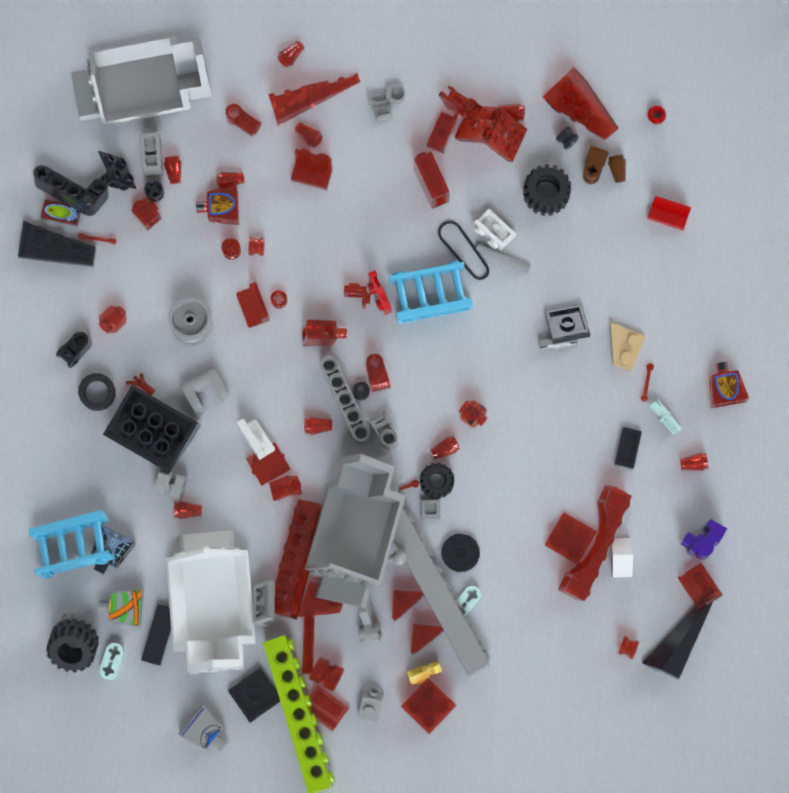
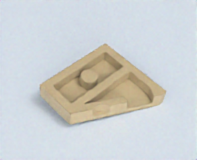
[610,323,646,372]

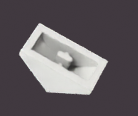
[610,538,633,578]

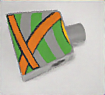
[98,590,144,629]

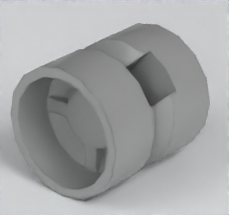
[154,469,187,500]

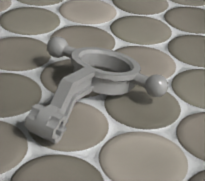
[358,550,407,643]

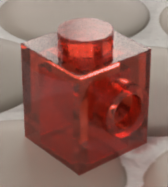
[131,198,162,231]

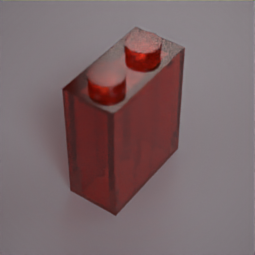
[414,152,450,209]

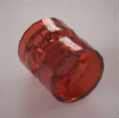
[309,656,345,692]

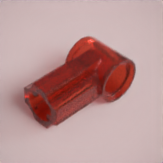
[225,104,262,137]

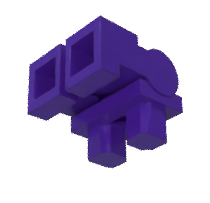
[680,519,728,560]

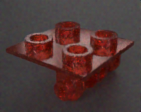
[544,512,597,565]

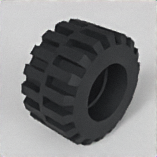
[523,164,571,216]
[46,618,99,672]

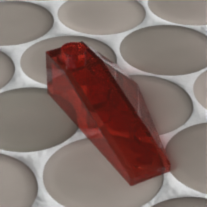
[542,67,619,140]

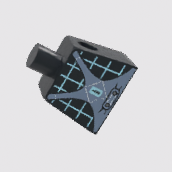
[91,525,136,575]

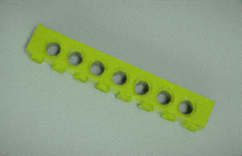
[263,635,335,793]

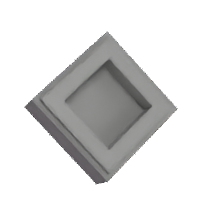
[421,499,440,520]

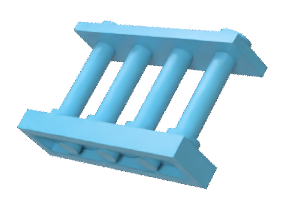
[389,260,473,324]
[28,510,114,579]

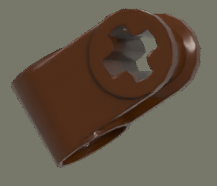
[583,146,609,184]

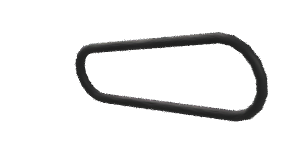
[438,221,489,280]

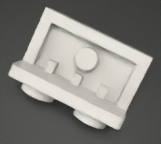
[473,209,516,252]

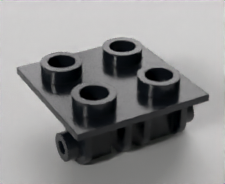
[98,151,136,191]

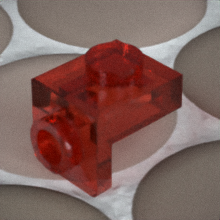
[344,283,371,309]
[269,476,302,501]

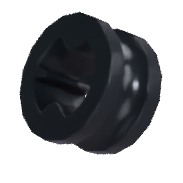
[353,382,370,400]

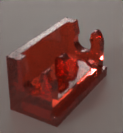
[438,86,482,121]

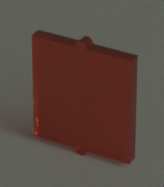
[246,442,291,486]

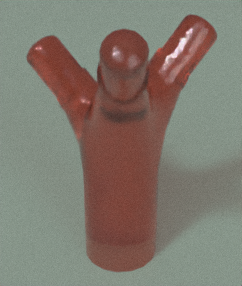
[126,373,156,396]

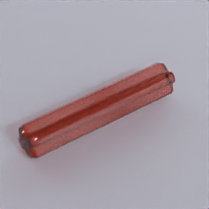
[302,616,315,675]

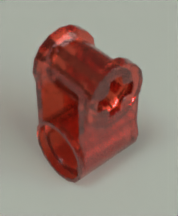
[366,354,391,393]

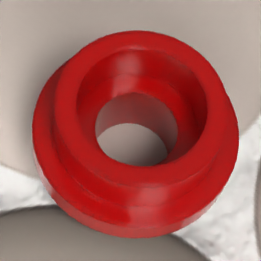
[647,106,666,124]

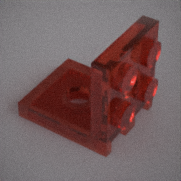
[454,105,527,162]

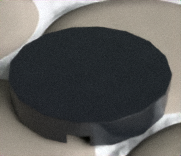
[441,534,480,572]

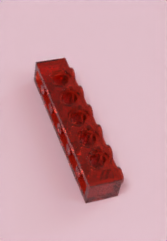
[274,499,322,620]

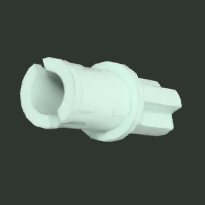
[649,399,681,435]

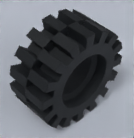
[420,462,454,499]

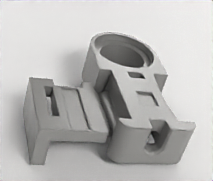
[367,85,405,122]

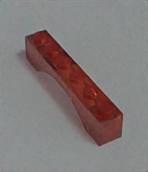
[558,485,632,601]

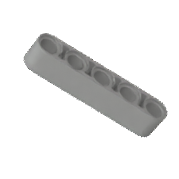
[320,356,370,445]

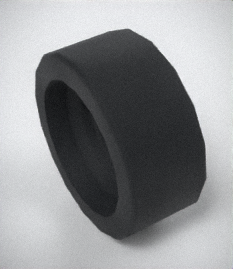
[78,373,116,411]

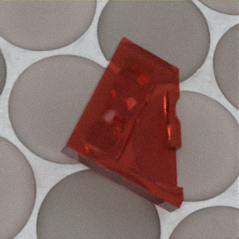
[297,581,343,618]

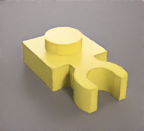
[406,660,442,685]

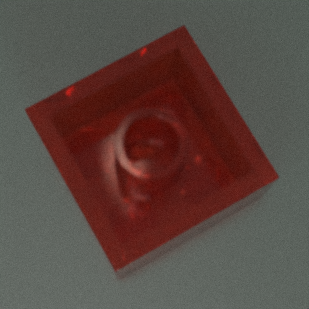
[401,678,457,735]

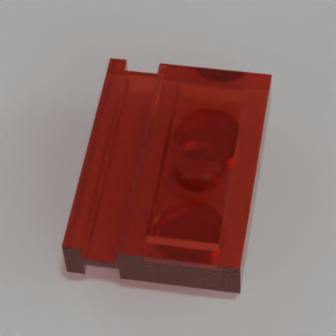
[677,563,723,610]
[302,685,349,731]

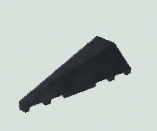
[642,589,718,680]

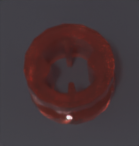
[270,290,288,309]

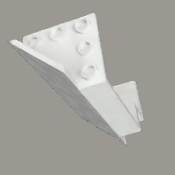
[166,530,256,675]

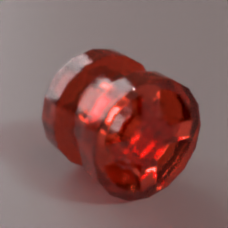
[248,237,265,256]
[221,238,241,260]
[618,636,639,659]

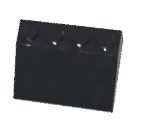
[102,385,201,473]

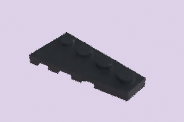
[18,220,96,267]

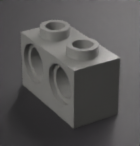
[140,133,163,177]

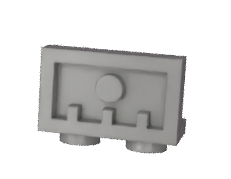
[253,580,275,627]

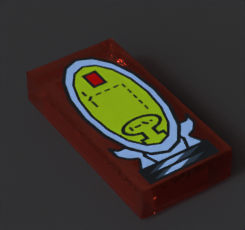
[40,199,81,226]

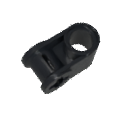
[56,332,92,368]

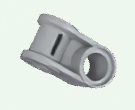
[368,411,398,450]

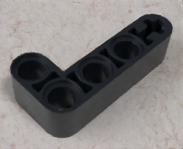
[33,165,109,216]

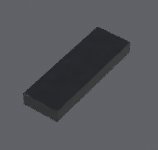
[141,604,171,666]

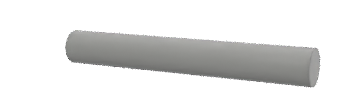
[476,243,530,273]

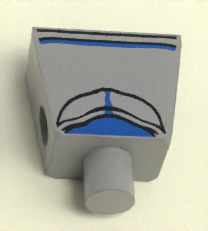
[178,704,228,751]

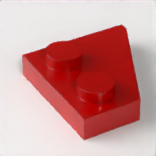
[367,270,392,315]

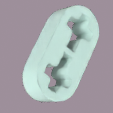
[458,586,481,616]
[99,643,124,680]

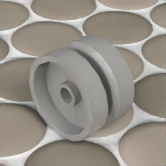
[169,298,213,345]

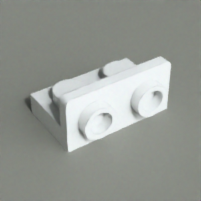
[237,419,275,460]

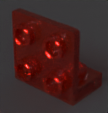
[291,148,333,190]

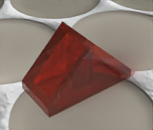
[392,590,424,622]
[410,624,444,656]

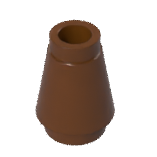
[607,154,626,183]

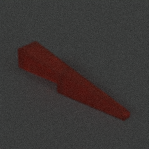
[268,73,360,126]

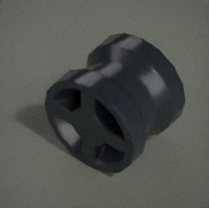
[556,126,579,150]
[144,180,164,202]

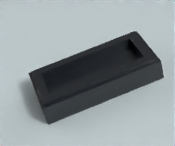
[614,427,642,469]

